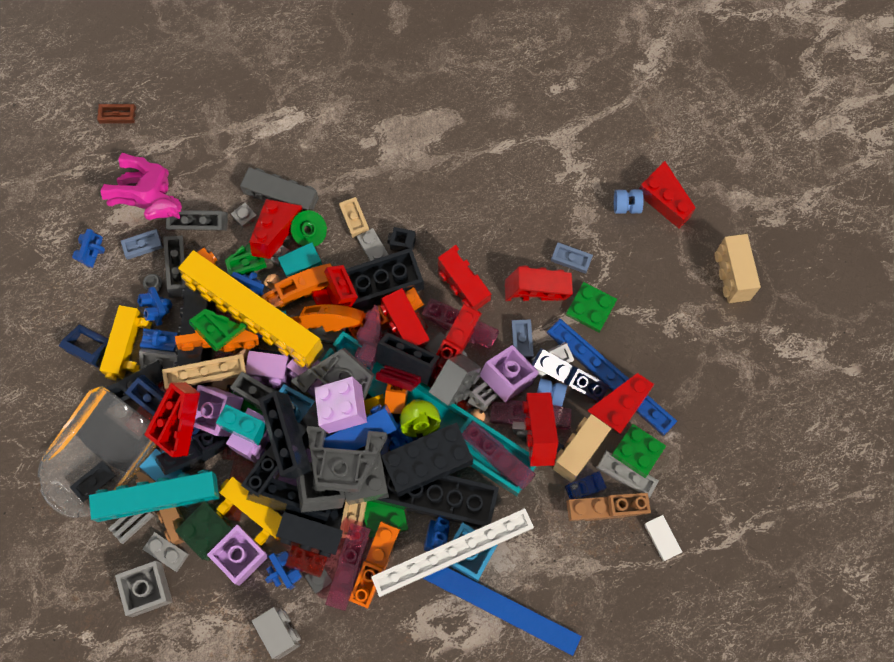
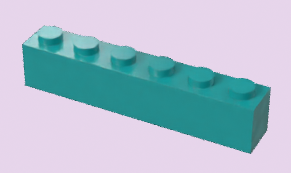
[89,470,219,522]

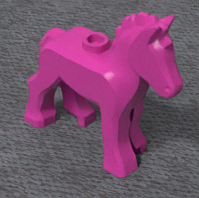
[101,153,182,220]

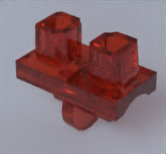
[285,545,327,578]

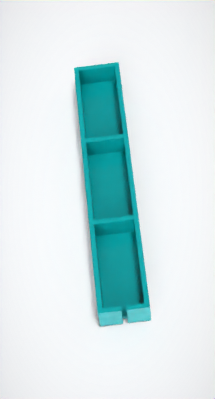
[320,331,537,497]

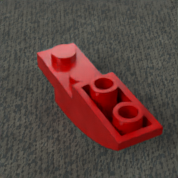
[434,304,482,379]

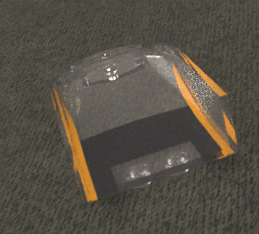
[38,386,157,518]

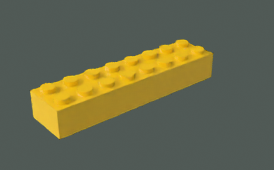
[178,250,324,369]

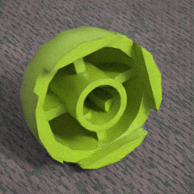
[400,399,441,437]

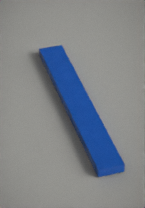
[547,319,677,436]
[423,567,582,656]

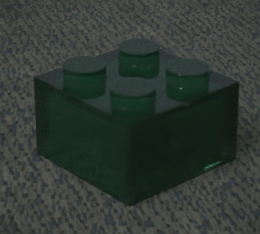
[175,501,234,561]

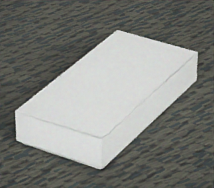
[644,515,682,561]

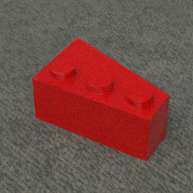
[639,161,696,229]
[249,199,302,259]
[438,245,491,310]
[505,266,573,301]
[379,288,430,348]
[587,373,654,434]
[144,382,200,457]
[522,392,558,466]

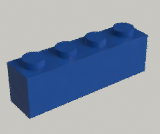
[324,404,398,450]

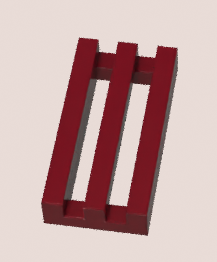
[376,365,421,391]

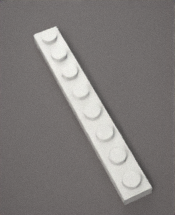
[372,509,534,597]

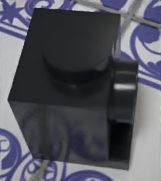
[387,227,416,251]

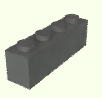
[240,167,319,211]

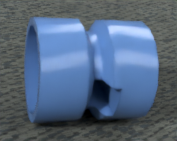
[614,189,643,214]
[537,378,567,409]

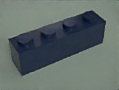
[125,375,201,440]

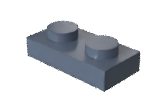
[121,229,163,260]
[551,243,593,274]
[511,319,534,359]

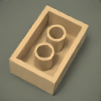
[715,234,761,303]
[553,414,611,483]

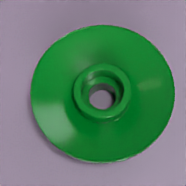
[290,210,327,247]

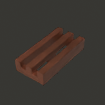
[97,104,136,124]

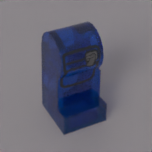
[565,471,607,499]

